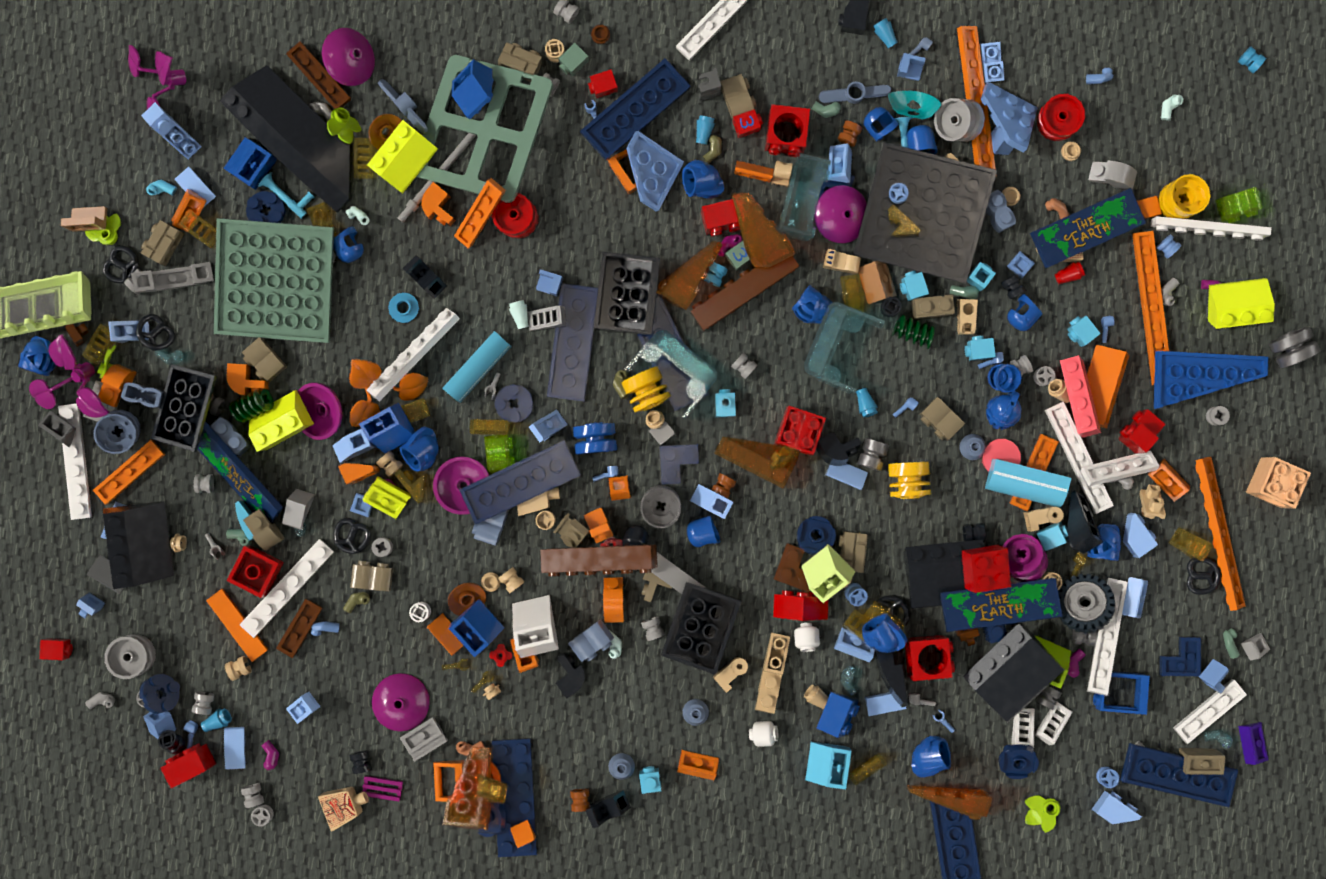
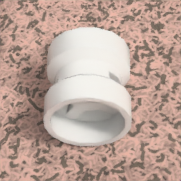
[409,602,431,622]

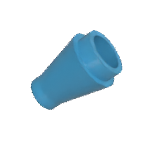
[873,18,898,48]
[696,115,715,145]
[856,388,878,418]
[201,708,232,732]

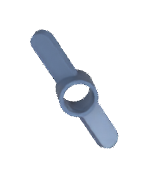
[378,79,428,134]
[819,82,891,104]

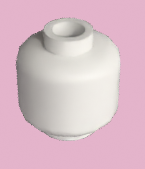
[794,623,820,652]
[749,721,778,747]

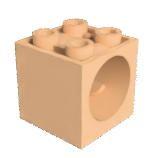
[1246,457,1311,509]

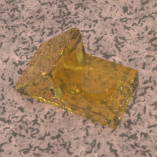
[887,204,922,237]
[840,274,864,315]
[394,469,427,504]
[1169,527,1213,562]

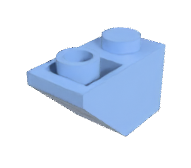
[333,429,376,463]
[690,484,733,519]
[1123,513,1158,558]
[1092,791,1141,824]

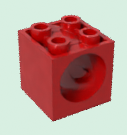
[765,104,810,157]
[774,406,826,456]
[905,635,955,681]

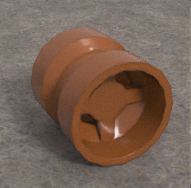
[838,121,863,147]
[711,473,736,499]
[570,789,590,812]

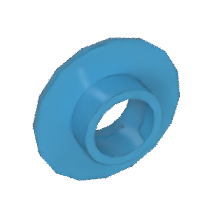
[388,293,419,323]

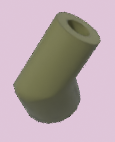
[703,135,722,164]
[613,370,629,400]
[343,592,370,613]

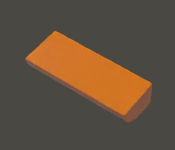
[1087,345,1129,428]

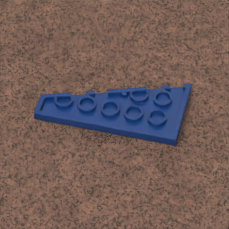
[1154,351,1268,409]

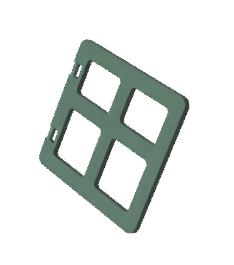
[416,55,553,203]

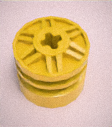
[1158,174,1210,219]
[621,366,671,413]
[888,462,931,499]

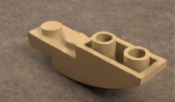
[755,633,790,714]

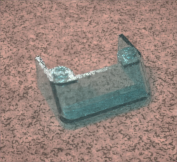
[776,153,831,241]
[804,302,885,395]
[625,330,717,419]

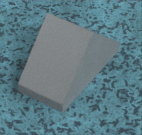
[282,489,315,530]

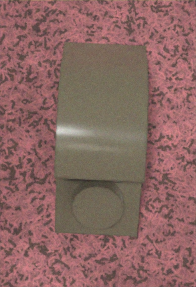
[243,508,285,551]
[642,572,672,602]

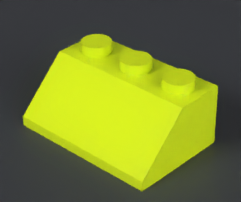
[367,120,438,194]
[1208,278,1274,329]
[248,390,314,452]

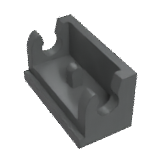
[698,68,721,101]

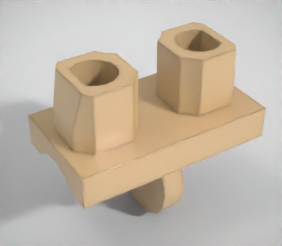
[1140,484,1166,519]

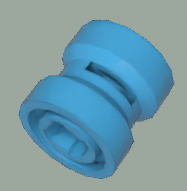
[1238,46,1266,73]
[703,262,728,287]

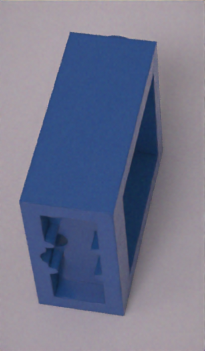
[1093,671,1150,715]

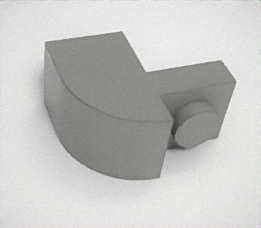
[1088,160,1137,190]

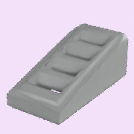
[527,305,566,331]

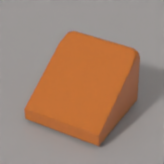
[609,476,630,501]
[510,819,536,848]

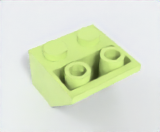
[802,544,855,603]

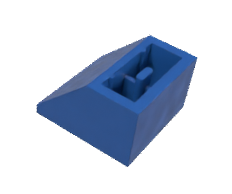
[452,59,493,119]
[224,137,277,190]
[359,402,415,453]
[449,599,505,657]
[817,692,860,738]

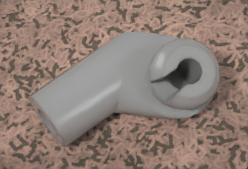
[85,692,115,709]

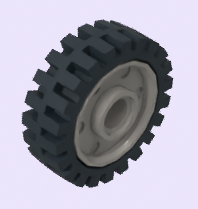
[1058,574,1115,633]

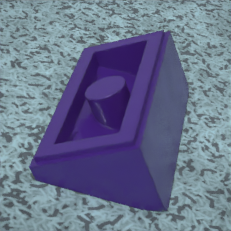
[1238,722,1268,765]

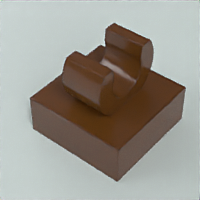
[65,323,89,347]
[955,628,980,646]

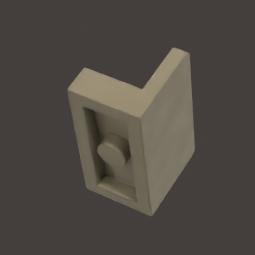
[1179,748,1225,775]

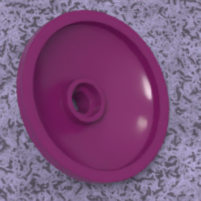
[322,28,375,86]
[814,185,867,243]
[298,382,342,440]
[433,457,489,515]
[372,673,430,731]

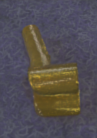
[1070,552,1086,579]
[442,659,469,671]
[471,671,494,693]

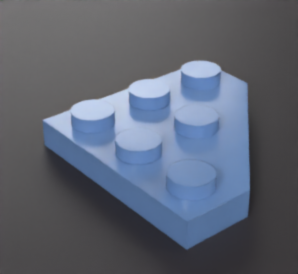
[981,82,1038,153]
[626,131,684,211]

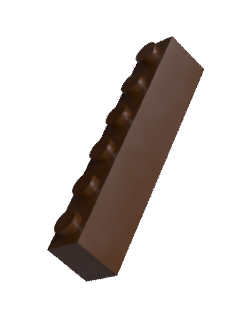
[691,247,799,332]
[540,544,658,576]

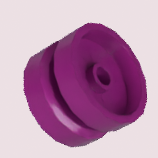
[1002,534,1048,582]

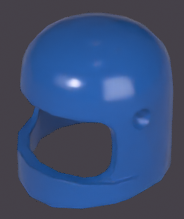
[864,107,899,142]
[907,125,938,155]
[334,226,364,263]
[1007,294,1042,331]
[987,364,1022,393]
[687,516,720,547]

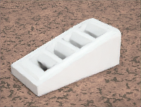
[1034,701,1072,745]
[1012,708,1035,748]

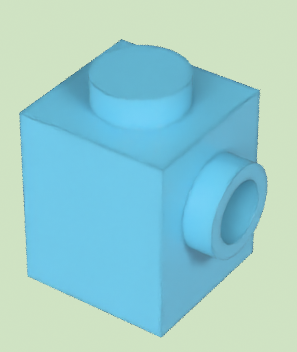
[967,262,996,291]
[900,271,929,301]
[1067,316,1101,347]
[965,336,996,361]
[715,389,736,417]
[1037,522,1069,551]
[639,766,661,794]

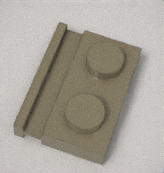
[554,513,589,548]

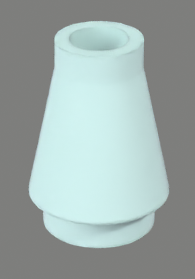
[509,300,529,329]

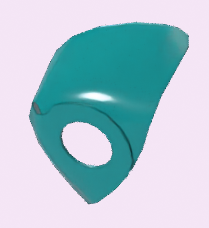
[888,91,941,119]

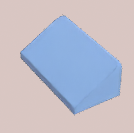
[828,143,852,183]
[825,463,868,490]
[1122,577,1148,618]
[834,627,875,662]
[865,692,906,716]

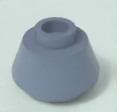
[960,434,986,460]
[683,699,709,726]
[608,753,635,780]

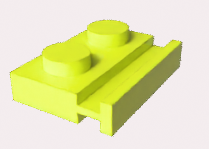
[363,476,411,519]

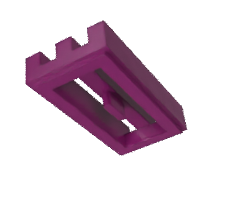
[362,775,403,802]

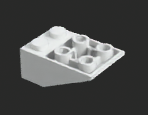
[512,595,559,658]

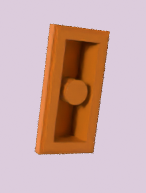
[734,161,774,182]
[172,189,207,233]
[1148,459,1190,502]
[427,613,464,655]
[677,750,719,780]

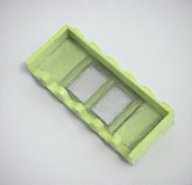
[0,271,92,338]

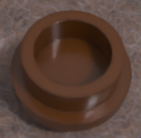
[591,25,610,44]

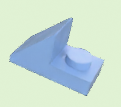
[108,321,149,343]
[529,409,567,443]
[286,692,320,724]

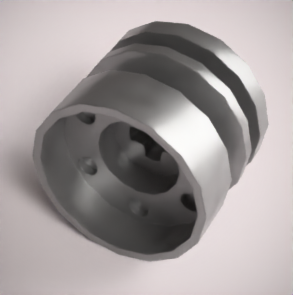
[641,485,681,528]

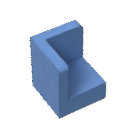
[897,53,926,81]
[991,127,1013,155]
[536,270,563,296]
[1199,659,1229,694]
[143,711,176,739]

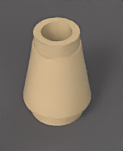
[1048,379,1070,403]
[804,685,829,709]

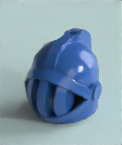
[682,160,724,198]
[792,285,835,324]
[18,336,56,376]
[986,390,1021,430]
[400,427,439,472]
[1087,524,1121,561]
[862,613,907,653]
[911,736,951,777]

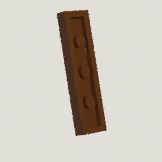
[286,41,352,109]

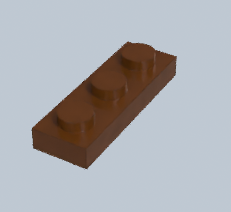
[276,598,323,658]

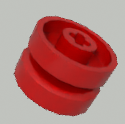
[1037,94,1085,141]
[492,193,539,239]

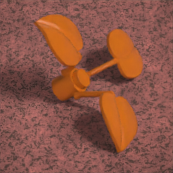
[349,360,428,427]

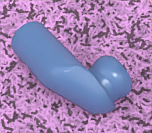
[1086,68,1113,84]
[311,622,339,636]

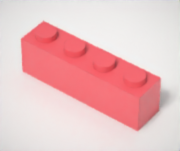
[1060,355,1101,438]

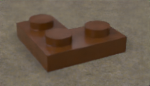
[773,543,810,592]

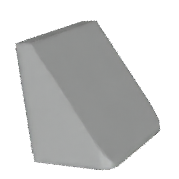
[649,421,675,446]
[1241,633,1270,660]

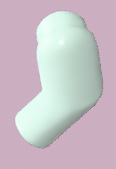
[1161,95,1183,120]
[346,206,369,225]
[609,630,622,659]

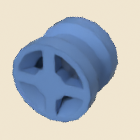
[889,183,909,204]
[1156,234,1182,259]
[844,583,868,606]
[1096,766,1119,788]

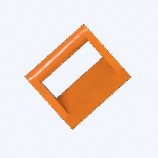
[608,149,637,195]
[338,463,380,484]
[433,760,466,803]

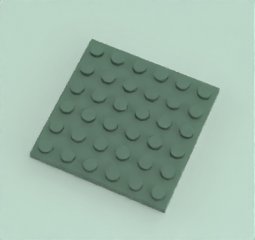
[214,218,334,343]

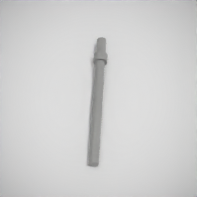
[398,133,476,223]

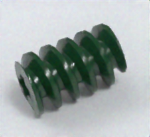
[891,315,935,350]
[229,389,274,423]

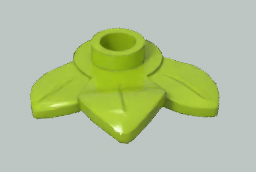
[327,107,362,144]
[85,213,121,245]
[97,345,116,379]
[1025,795,1061,833]

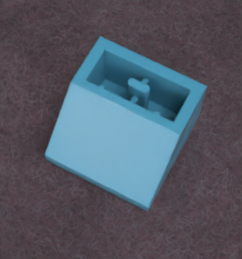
[805,741,851,790]

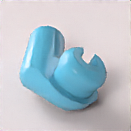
[146,180,177,196]

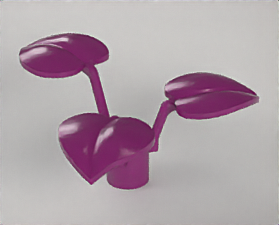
[128,45,186,110]
[29,334,109,418]

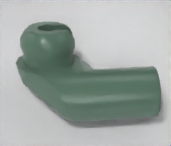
[811,101,841,118]
[950,285,979,299]
[226,529,252,546]
[1223,628,1240,659]

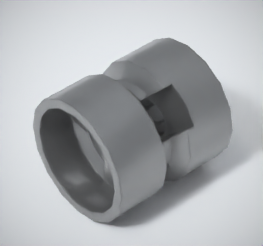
[857,438,889,471]

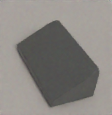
[38,410,76,447]
[87,555,125,594]

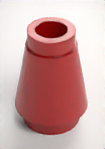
[1054,262,1085,284]

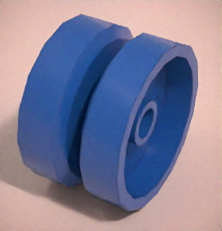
[573,423,617,454]

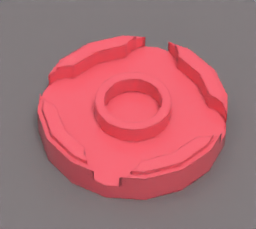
[982,439,1021,472]

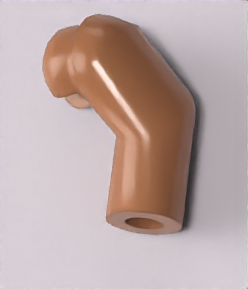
[1045,198,1069,219]
[456,741,486,757]

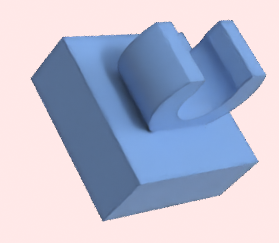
[76,592,105,618]

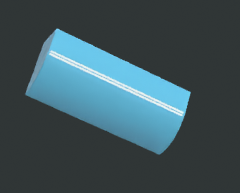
[442,331,512,403]
[985,459,1071,508]

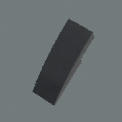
[875,650,908,707]

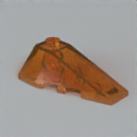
[732,193,795,268]
[656,241,723,310]
[714,437,799,489]
[443,747,491,830]
[907,785,992,819]

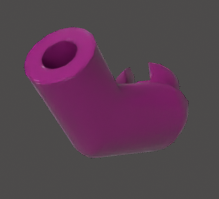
[716,234,742,257]
[1067,648,1086,678]

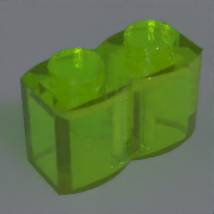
[1215,187,1263,223]
[484,434,515,474]

